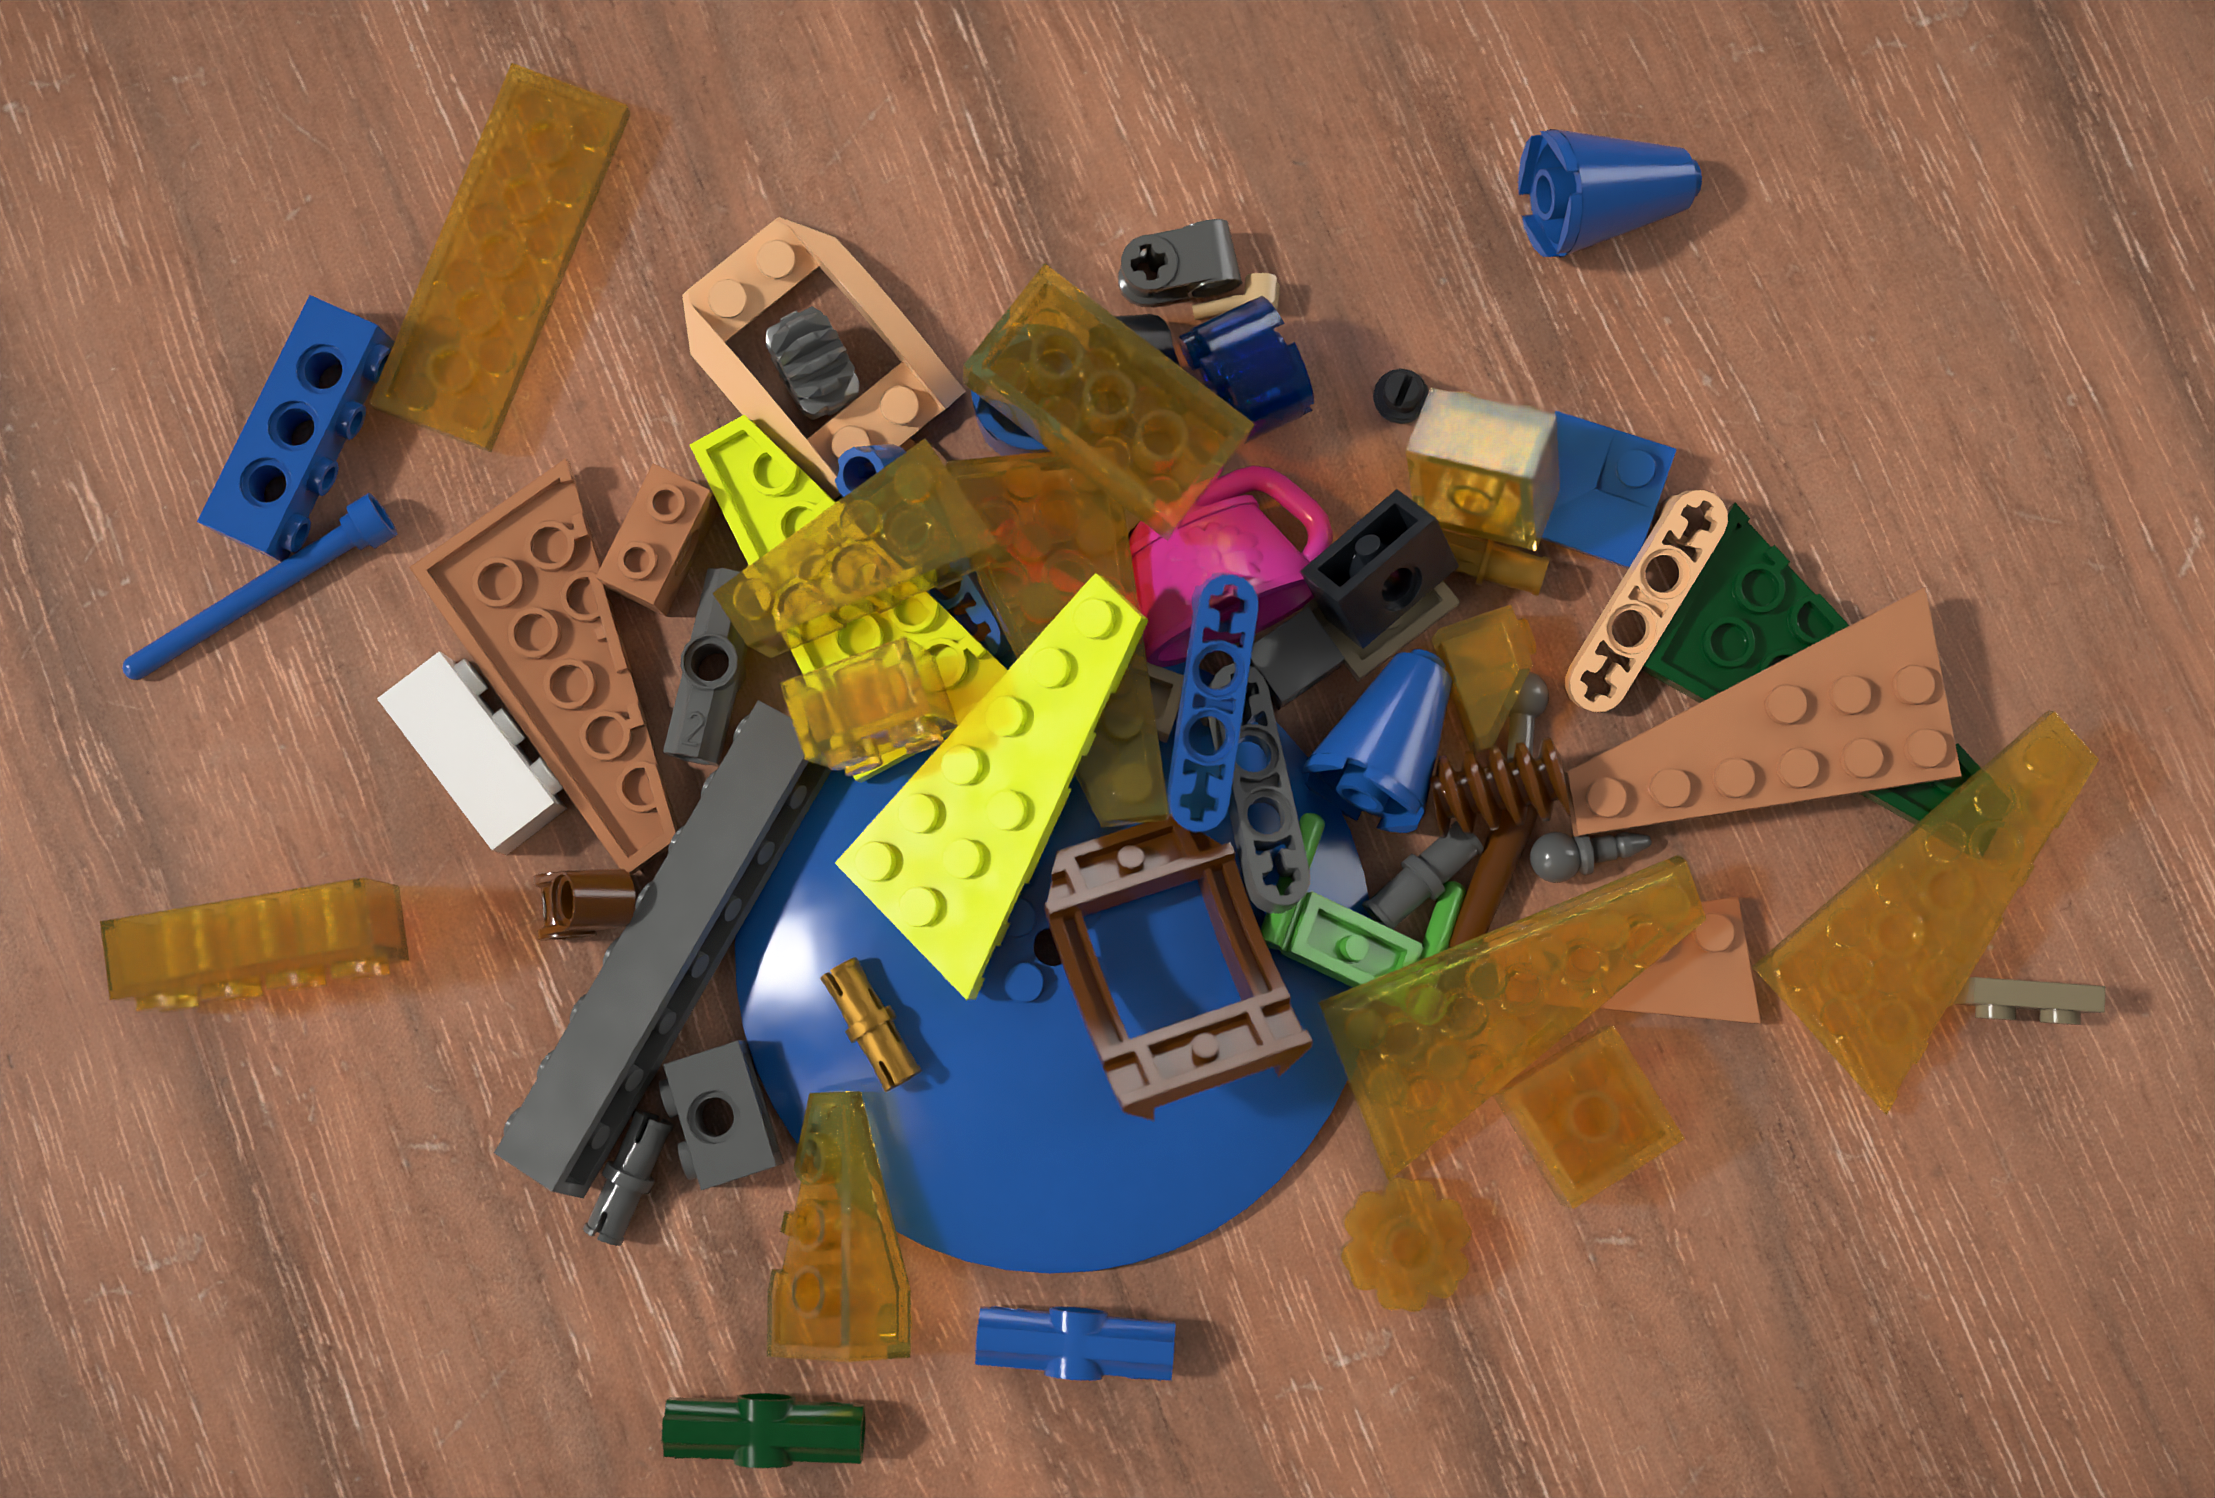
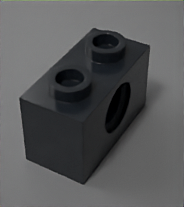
[1300,489,1459,649]

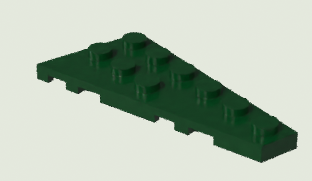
[1641,502,2012,858]

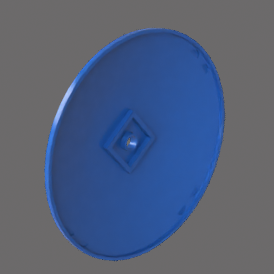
[735,634,1372,1274]

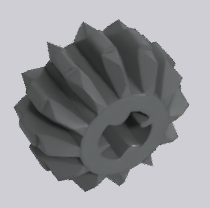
[766,306,860,420]

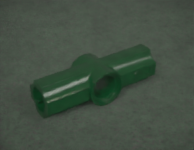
[662,1393,866,1468]

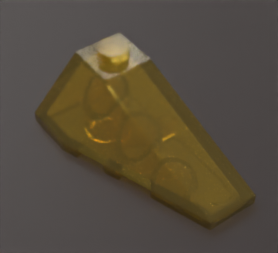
[767,1091,912,1362]

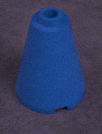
[1518,129,1702,257]
[1302,649,1452,833]

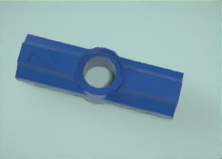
[975,1306,1176,1381]

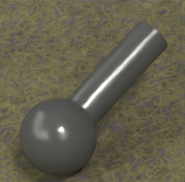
[1498,671,1549,763]

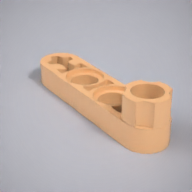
[1565,490,1728,712]

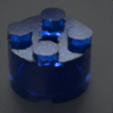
[1178,296,1314,447]

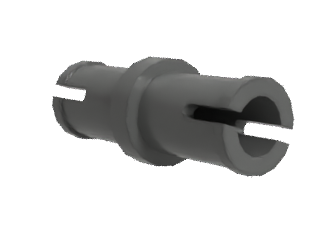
[1362,821,1484,930]
[583,1109,674,1246]

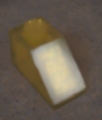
[1431,604,1536,756]

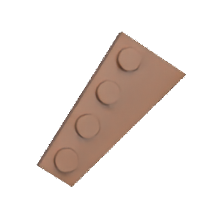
[1483,896,1761,1024]

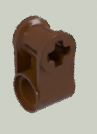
[533,868,635,941]

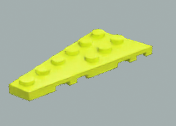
[689,415,1008,783]

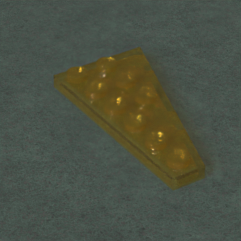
[1752,710,2099,1115]

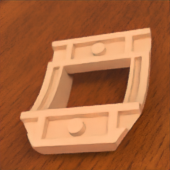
[682,217,966,500]

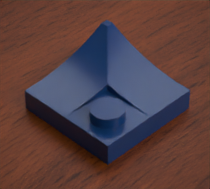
[1513,410,1677,569]

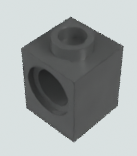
[1250,607,1345,710]

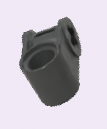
[1118,219,1242,307]

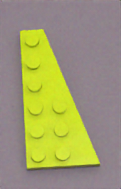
[835,573,1149,1000]

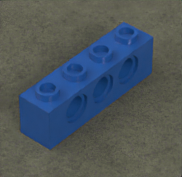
[197,295,395,562]

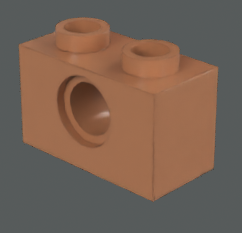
[596,463,720,617]

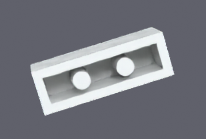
[377,652,567,855]

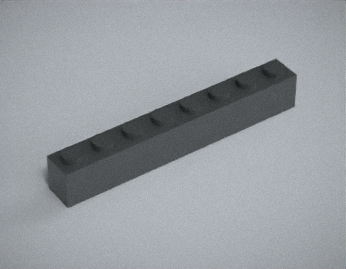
[494,700,842,1199]

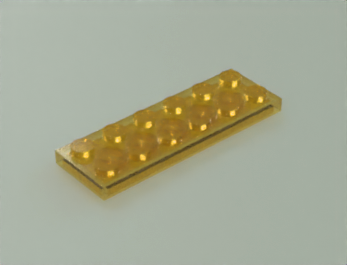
[369,63,631,453]

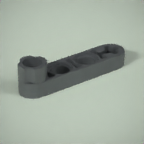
[1200,663,1310,914]

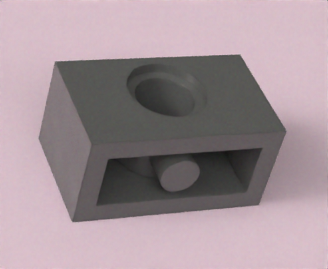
[659,1040,784,1190]

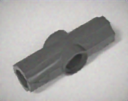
[663,568,761,766]

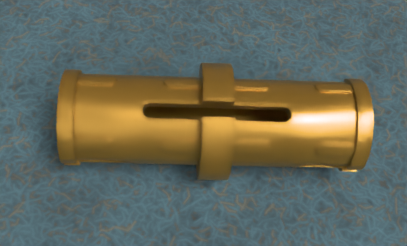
[820,957,922,1092]

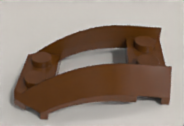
[1045,814,1312,1121]

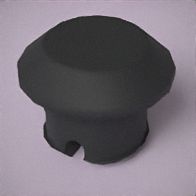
[1373,368,1429,424]

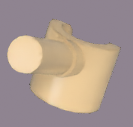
[1192,273,1280,320]

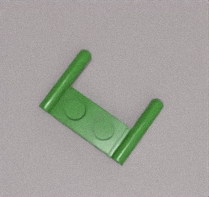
[1260,813,1466,1016]

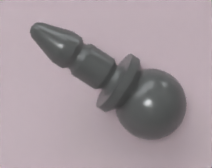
[1530,832,1652,883]

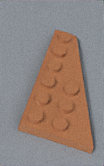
[409,458,678,876]
[1564,587,1961,837]

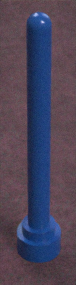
[122,493,398,680]

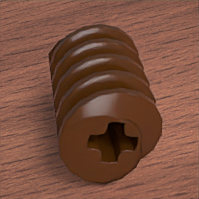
[1430,737,1571,839]

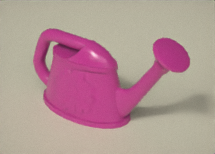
[978,466,1333,667]

